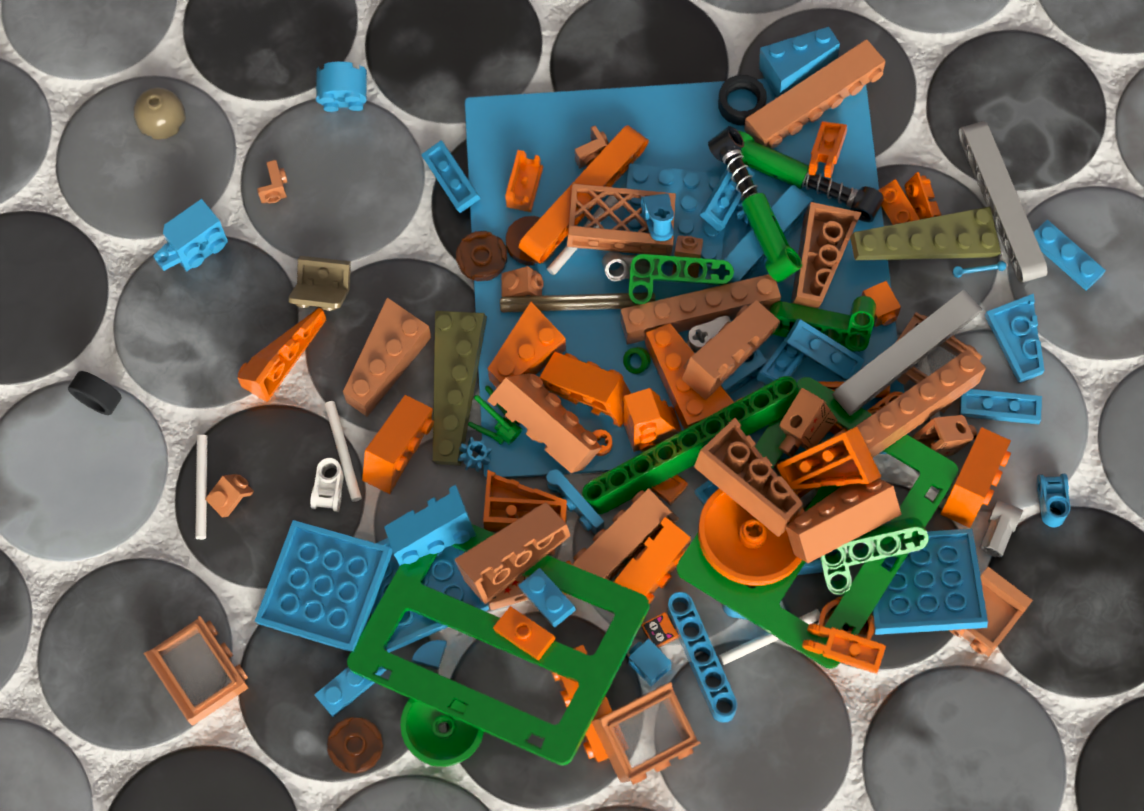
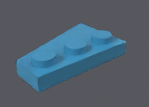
[985,294,1045,383]

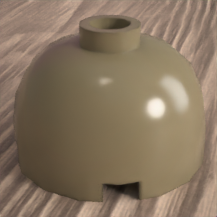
[134,88,186,140]

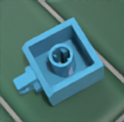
[153,199,228,272]

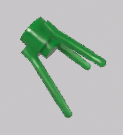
[468,386,523,445]

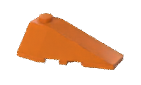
[237,308,326,402]

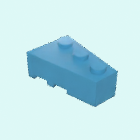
[759,27,840,98]
[384,485,476,565]

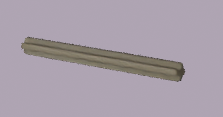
[500,292,656,312]

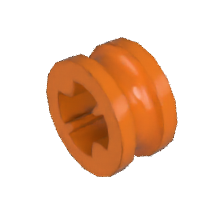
[592,429,612,456]

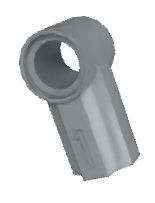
[602,251,650,281]
[980,499,1023,557]

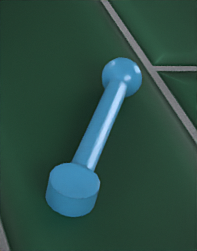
[952,261,1007,278]

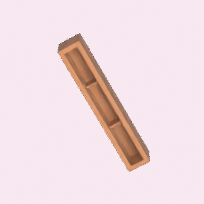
[744,39,886,149]
[620,274,781,345]
[854,349,986,458]

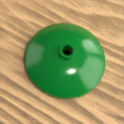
[401,698,484,767]

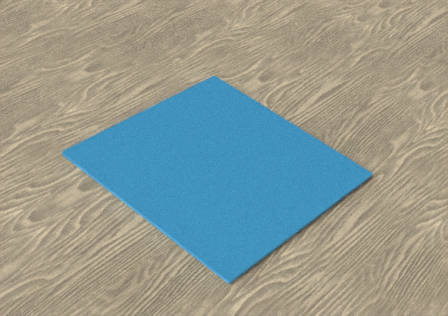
[465,79,910,479]

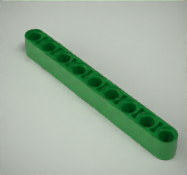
[582,376,800,514]

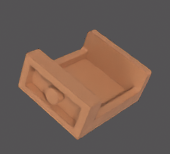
[949,567,1033,657]

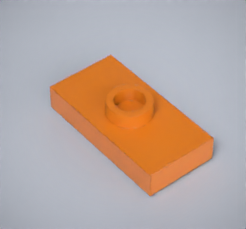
[493,606,555,661]

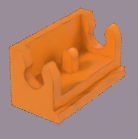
[505,150,544,212]

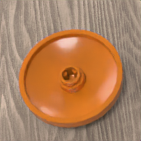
[698,488,804,586]

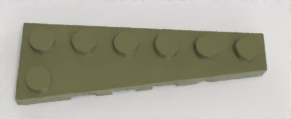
[850,207,1001,260]
[433,311,487,466]

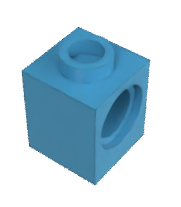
[628,639,672,687]

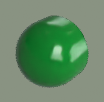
[623,347,651,374]

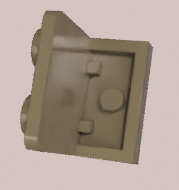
[289,256,351,311]

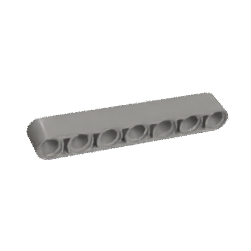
[959,121,1047,283]
[832,290,983,416]

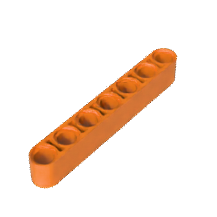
[519,125,649,263]

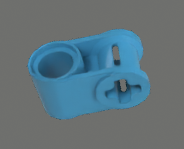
[641,193,674,241]
[1036,473,1070,527]

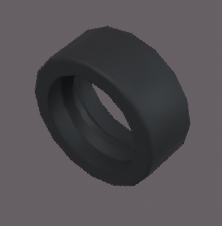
[718,75,767,125]
[68,371,122,415]

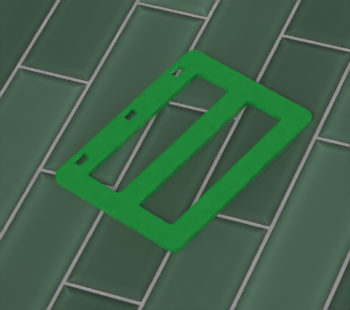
[676,377,958,669]
[347,524,650,765]

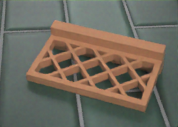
[567,184,676,256]

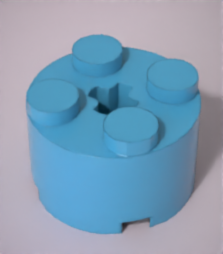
[316,62,367,112]

